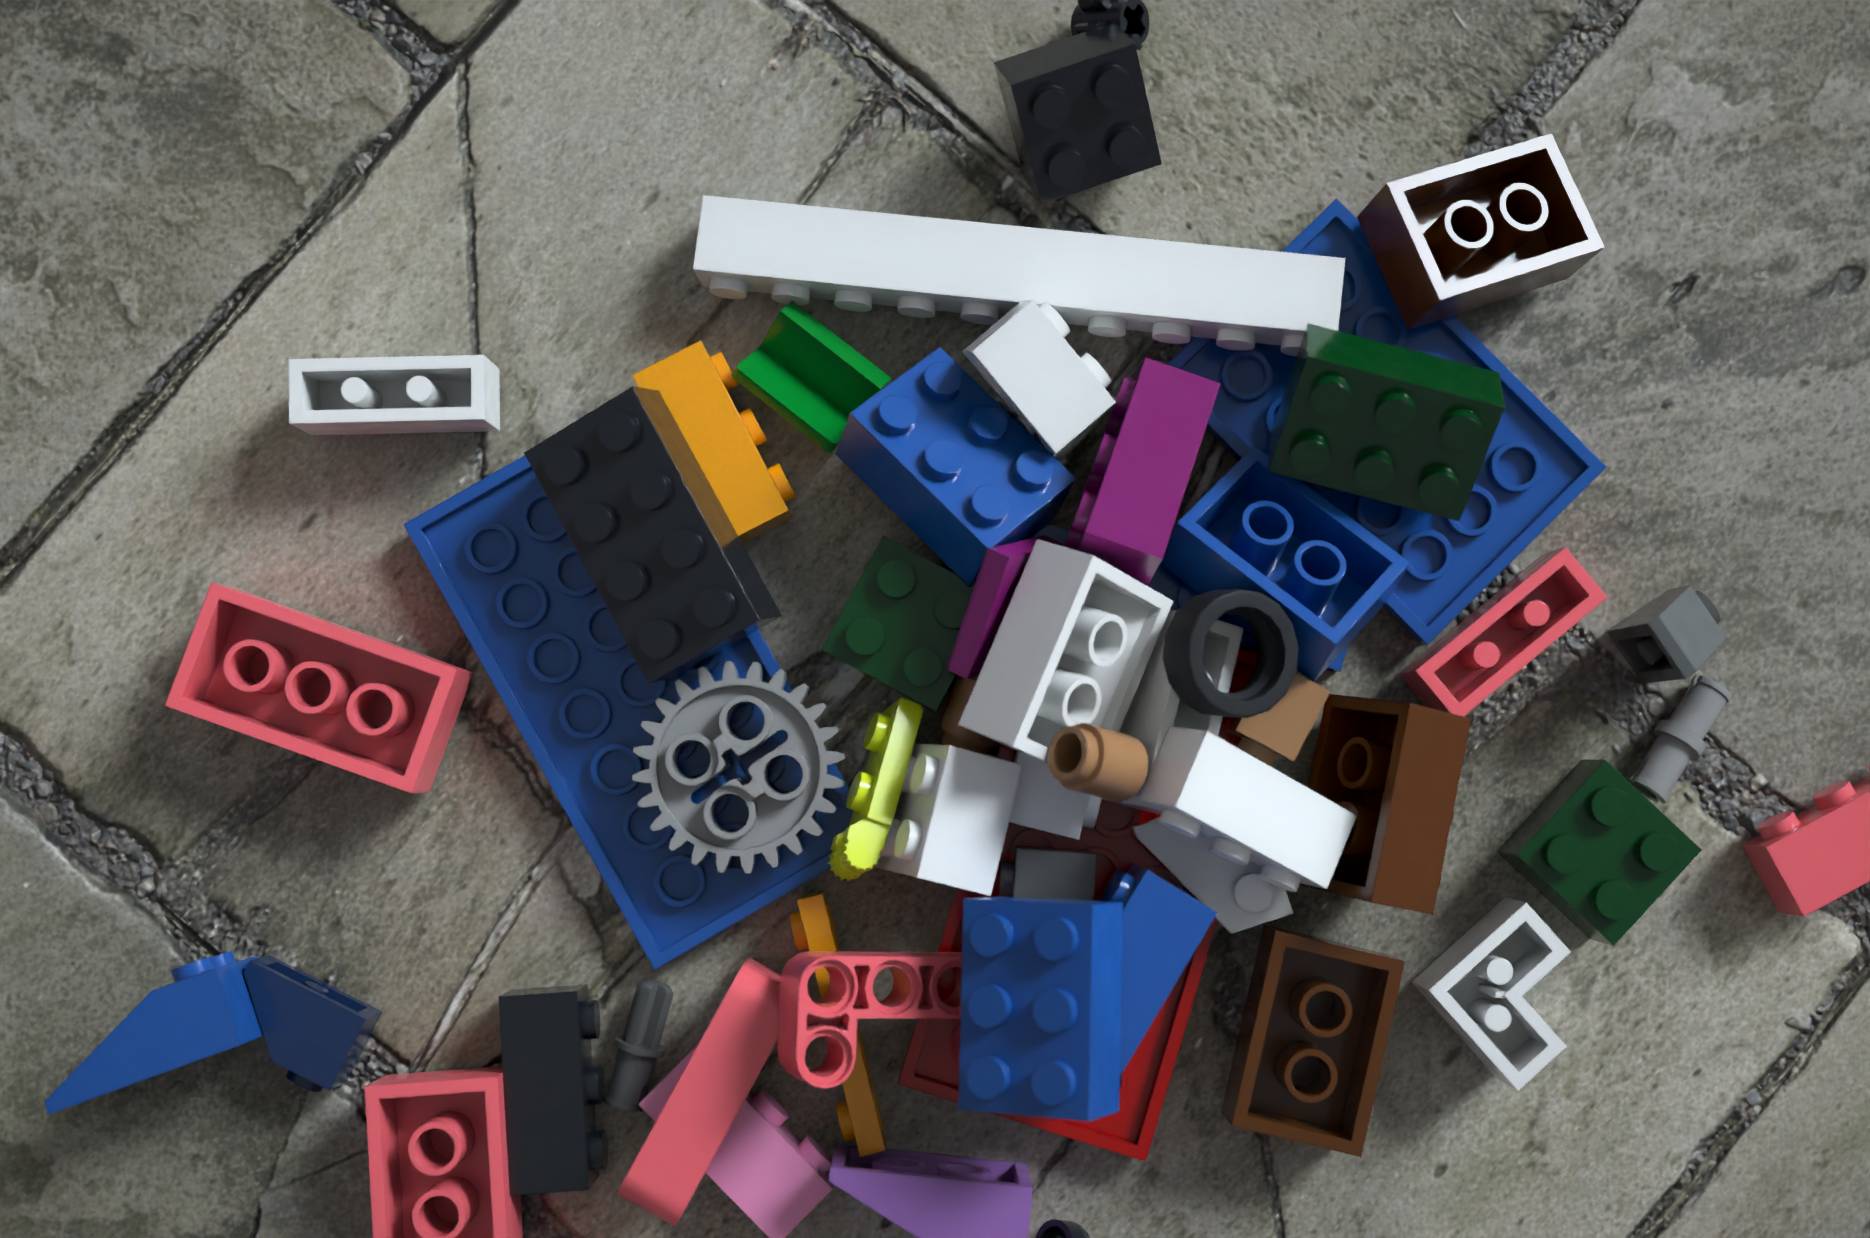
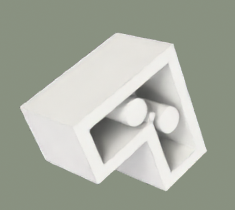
[962,299,1116,454]
[1411,897,1571,1091]

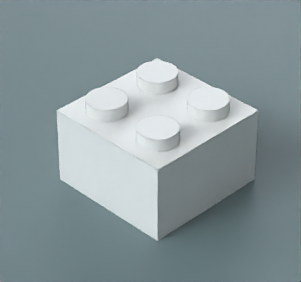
[876,743,1023,896]

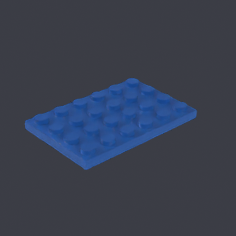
[1166,198,1607,646]

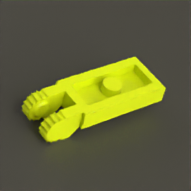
[828,697,924,881]

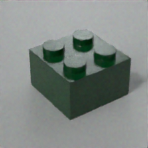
[821,535,975,713]
[1496,760,1702,946]

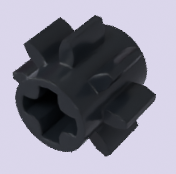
[1071,0,1149,50]

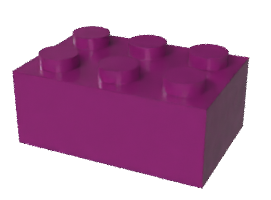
[1064,358,1221,586]

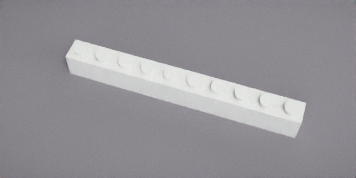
[693,195,1345,356]

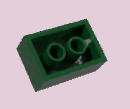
[1268,323,1505,521]

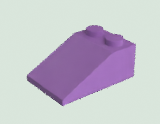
[829,1143,1033,1238]

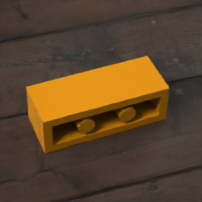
[632,340,796,543]

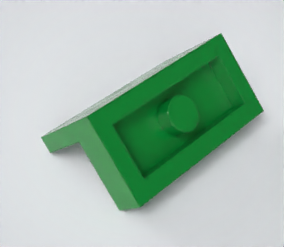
[732,301,892,452]

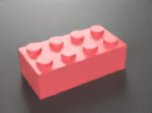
[165,582,474,793]
[365,1066,523,1238]

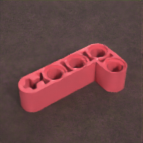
[777,951,962,1089]
[617,958,781,1227]

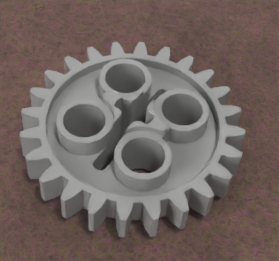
[632,661,845,874]

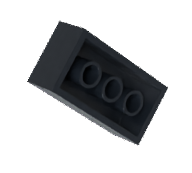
[524,386,782,684]

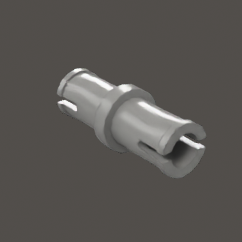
[1628,675,1732,803]

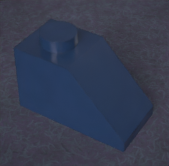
[243,955,382,1092]

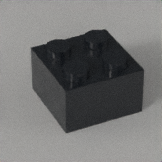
[994,22,1162,204]

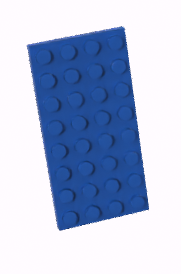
[403,455,853,970]

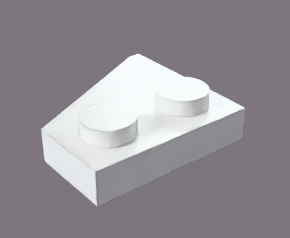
[1131,817,1293,934]

